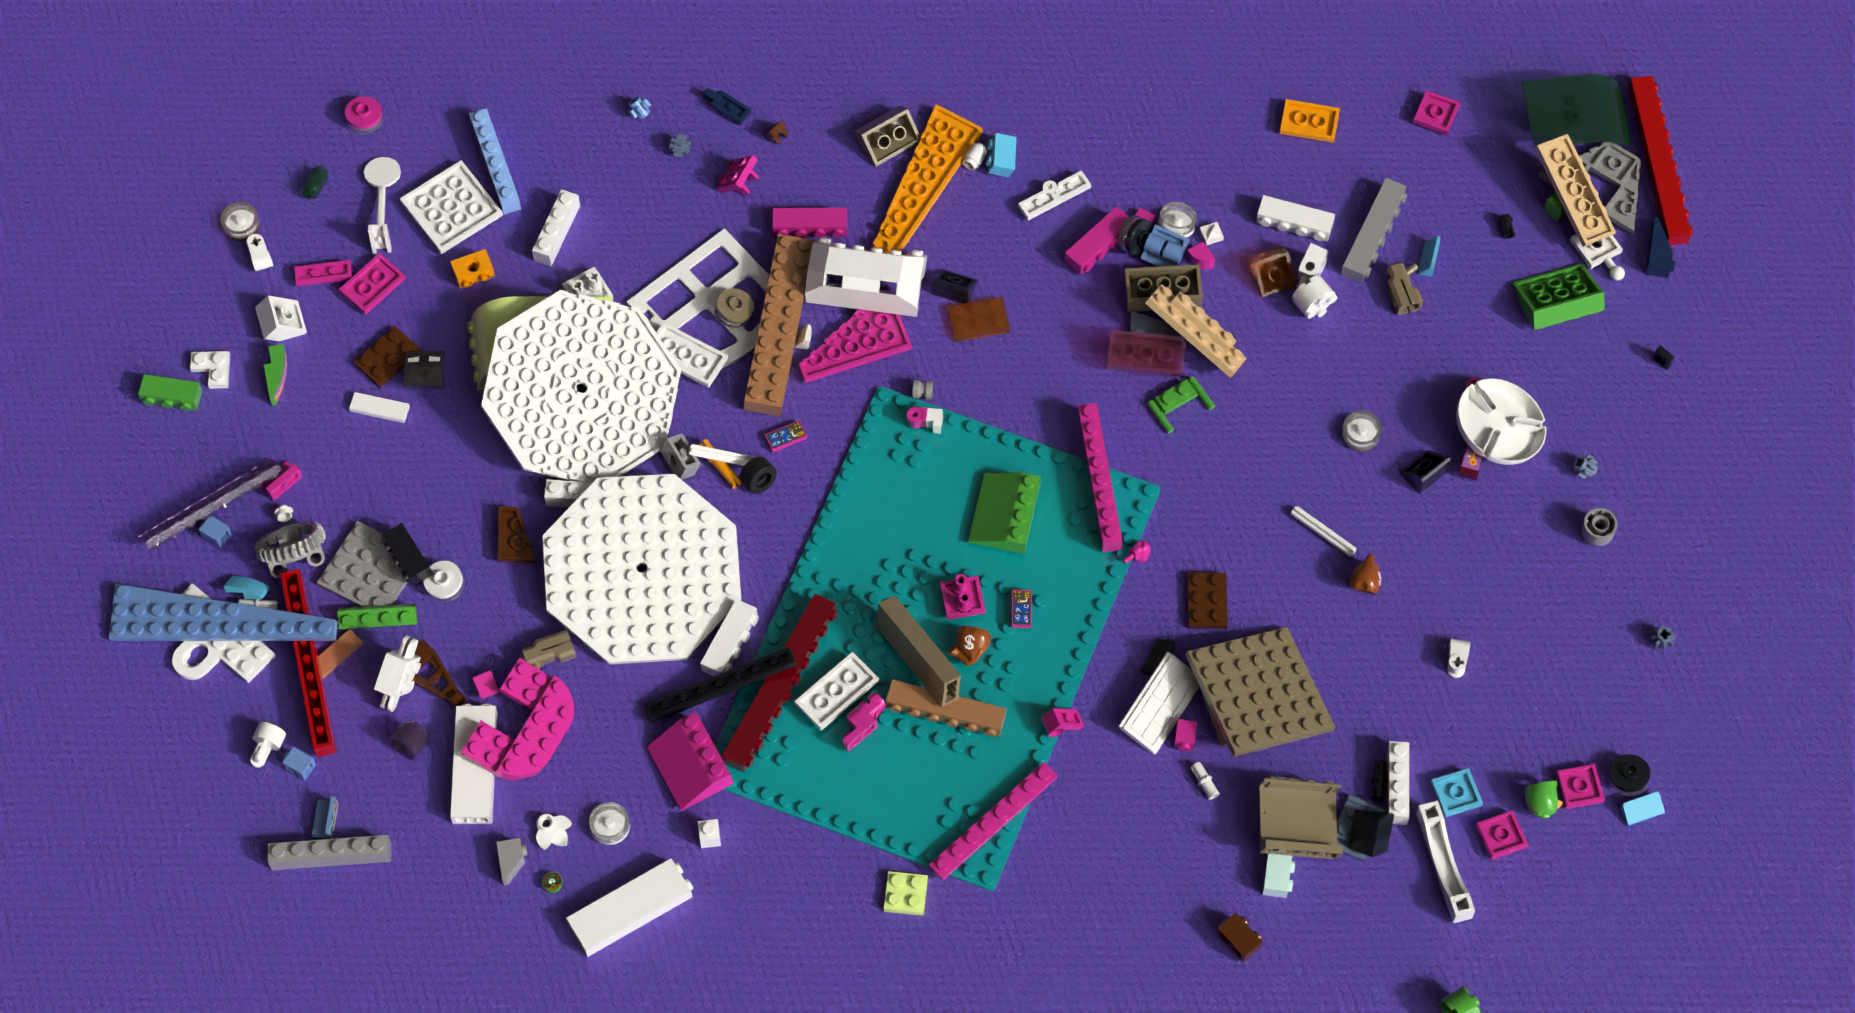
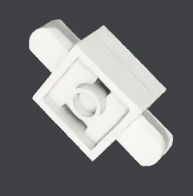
[374,635,421,712]

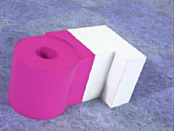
[907,407,943,434]

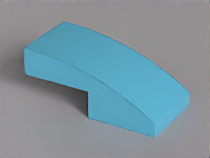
[224,576,270,599]

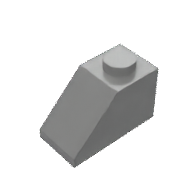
[496,838,527,886]

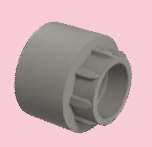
[1581,508,1617,546]

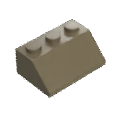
[853,105,921,167]

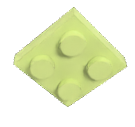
[884,871,928,916]

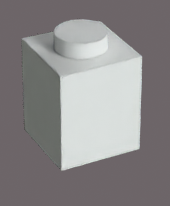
[698,819,721,848]

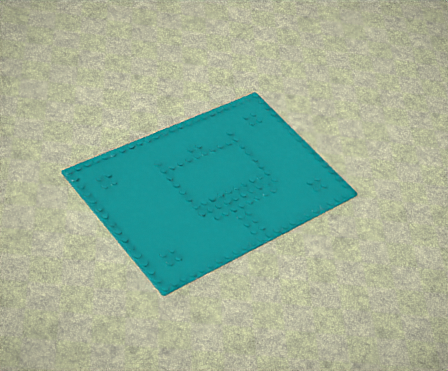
[715,386,1161,891]

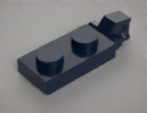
[703,87,751,126]

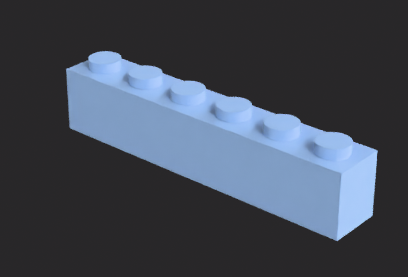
[469,108,521,215]

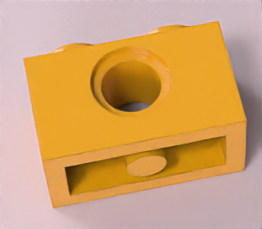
[450,249,495,288]

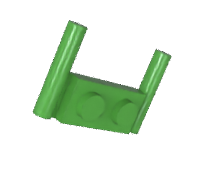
[1147,377,1215,434]

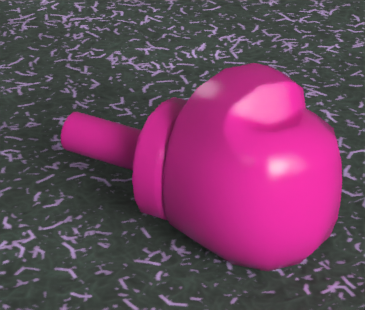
[1122,540,1151,564]

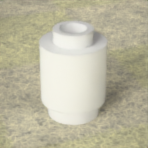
[962,143,988,171]

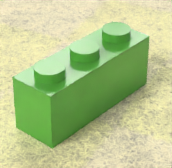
[138,374,202,411]

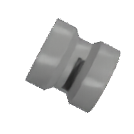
[912,379,933,400]

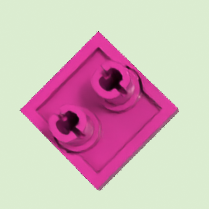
[940,574,985,620]

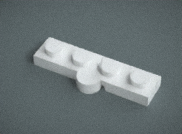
[1018,170,1091,221]

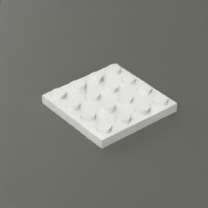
[400,160,503,254]

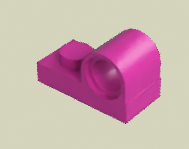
[1041,708,1084,737]

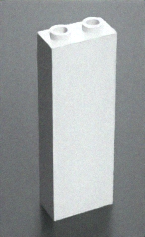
[450,704,498,824]
[566,859,693,957]

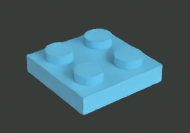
[1431,768,1483,818]

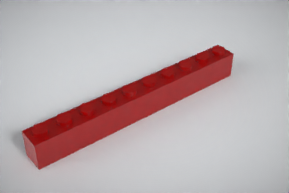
[1628,75,1693,245]
[280,569,337,757]

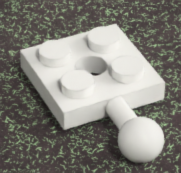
[1570,234,1625,281]

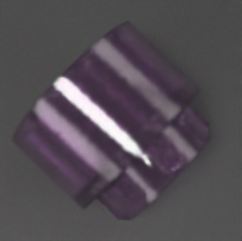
[388,720,428,760]

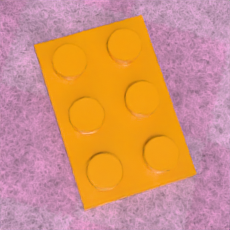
[1280,99,1340,143]

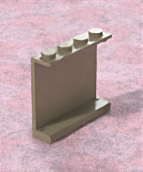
[1258,776,1343,859]

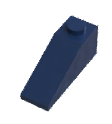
[1646,217,1675,278]

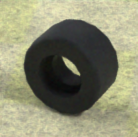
[740,456,777,494]

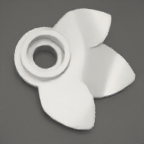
[536,814,572,850]

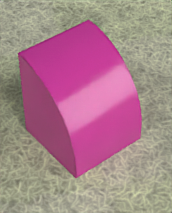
[1186,242,1215,270]
[472,670,499,699]

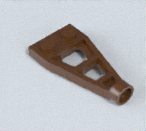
[412,639,466,709]

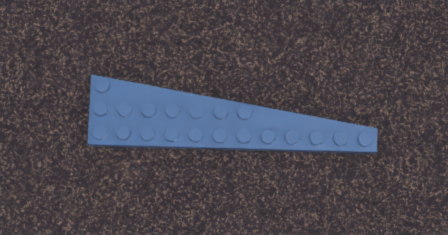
[109,584,338,641]

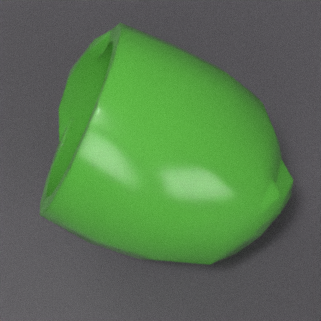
[1525,779,1563,819]

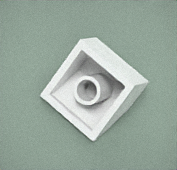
[255,296,307,341]

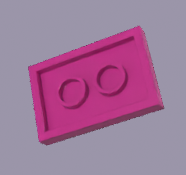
[339,253,406,315]

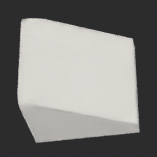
[795,324,812,350]

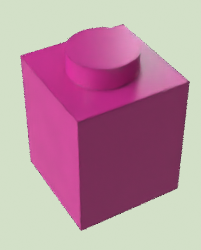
[1174,719,1198,752]

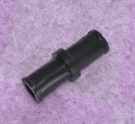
[1371,760,1387,802]

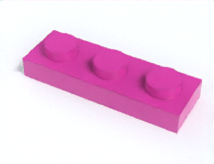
[294,260,352,286]

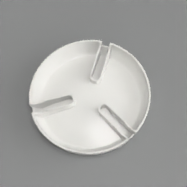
[1456,379,1546,465]

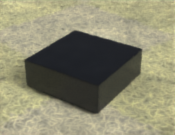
[1653,345,1675,369]

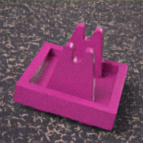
[716,155,759,195]

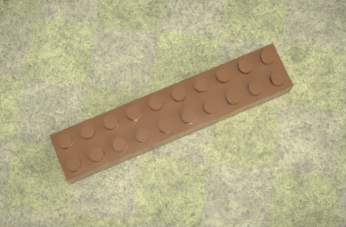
[744,234,815,417]

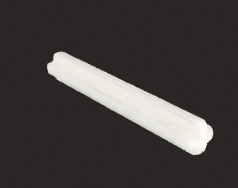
[689,444,755,466]
[1291,506,1356,557]

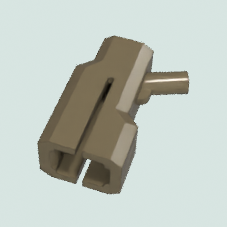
[1386,262,1423,315]
[519,629,576,670]

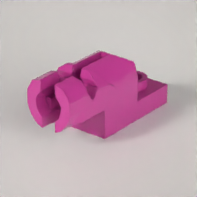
[842,692,886,752]

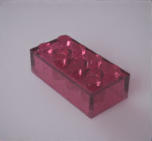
[1107,330,1186,378]

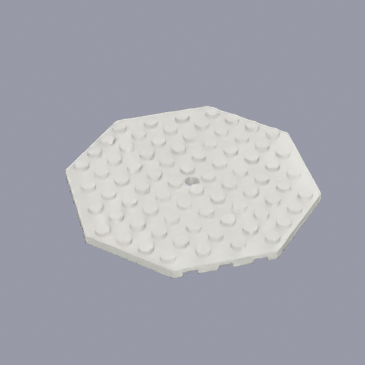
[481,290,681,483]
[543,474,741,664]

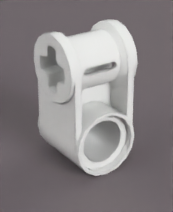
[247,234,273,272]
[1447,639,1470,678]

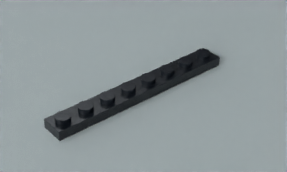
[645,646,797,723]

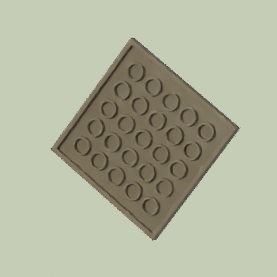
[1185,627,1336,757]

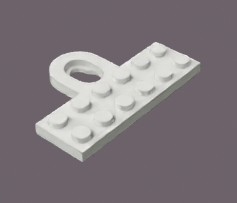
[172,583,276,683]

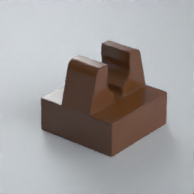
[763,120,788,144]

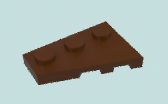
[498,506,537,563]

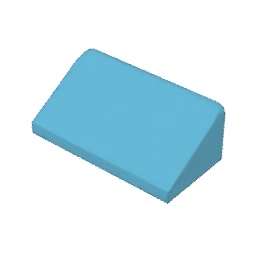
[1418,236,1441,277]
[1620,791,1665,826]

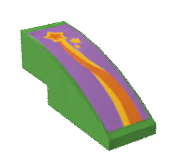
[264,344,287,406]

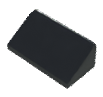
[1141,638,1176,676]

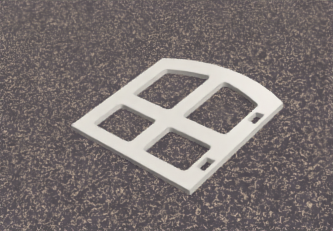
[627,228,770,368]

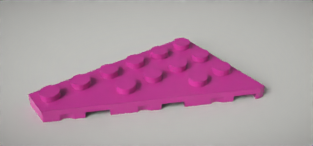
[799,285,912,383]

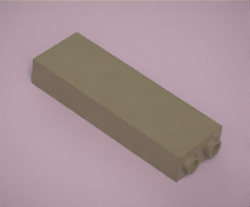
[876,596,961,707]

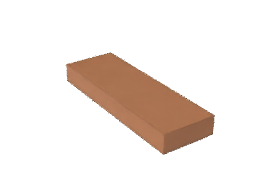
[319,629,364,679]

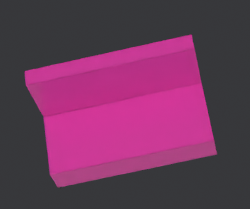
[258,461,302,501]

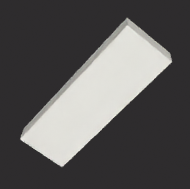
[349,392,410,423]

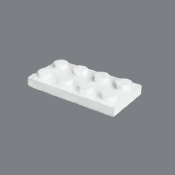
[656,322,728,388]
[794,652,879,731]

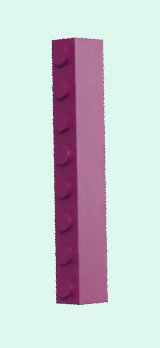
[1077,403,1122,552]

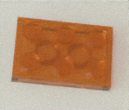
[948,297,1010,342]

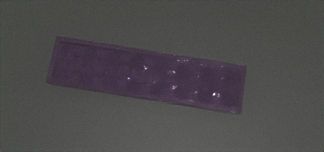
[138,459,282,549]

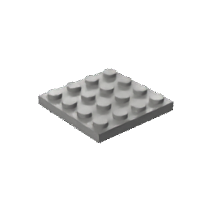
[317,521,424,607]

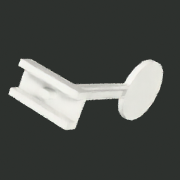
[364,157,401,254]

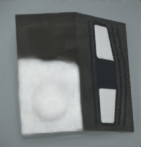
[404,351,445,390]

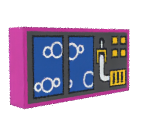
[765,420,807,453]
[1012,590,1032,628]

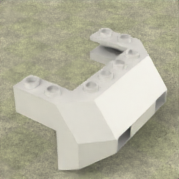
[805,238,927,317]

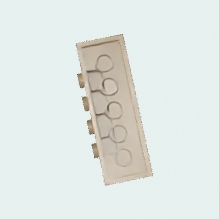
[1535,134,1616,247]
[1145,284,1247,378]

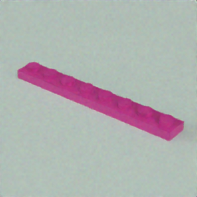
[929,762,1058,881]

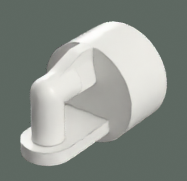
[250,721,286,768]

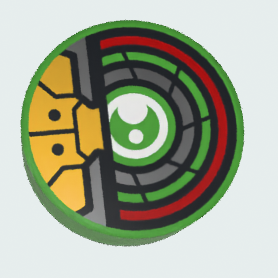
[542,872,563,893]

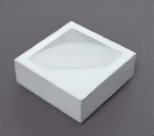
[1200,222,1224,246]

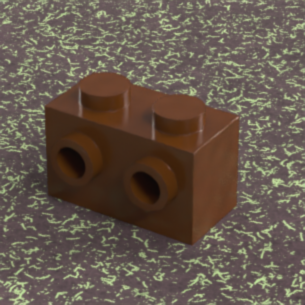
[1216,913,1263,963]

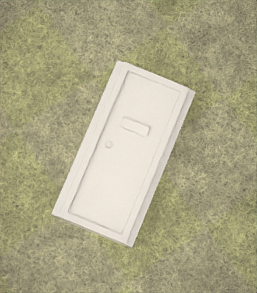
[1118,652,1200,755]

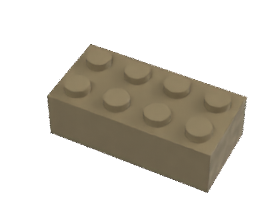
[1124,264,1203,312]

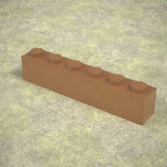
[886,679,1006,737]

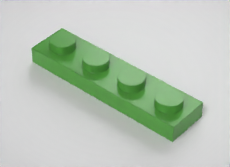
[337,604,418,629]

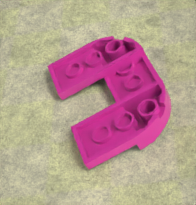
[460,658,574,781]

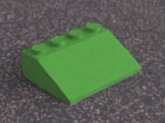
[1512,263,1605,330]
[968,472,1041,554]

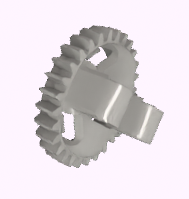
[255,521,326,578]

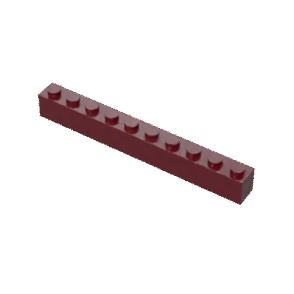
[722,594,837,772]

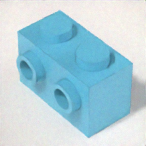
[986,133,1017,178]

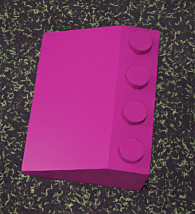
[647,712,734,811]

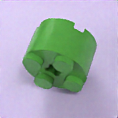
[1439,986,1482,1013]

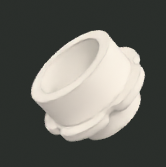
[274,505,293,522]

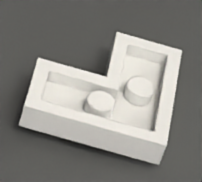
[190,351,230,389]

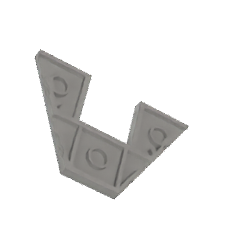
[1538,140,1641,234]

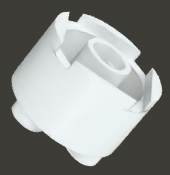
[1292,276,1337,319]

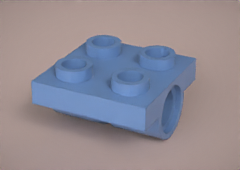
[1140,224,1190,267]

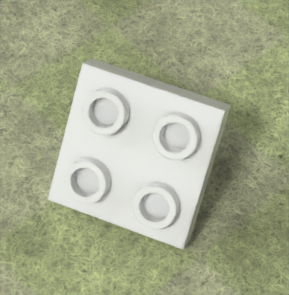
[562,267,613,297]

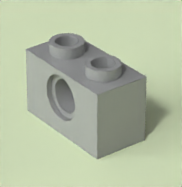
[660,433,701,480]

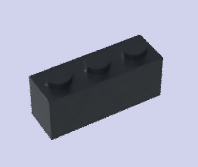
[382,523,434,586]

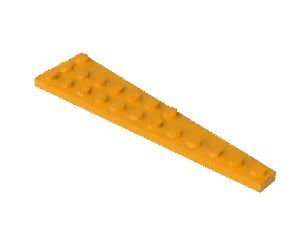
[872,104,983,283]

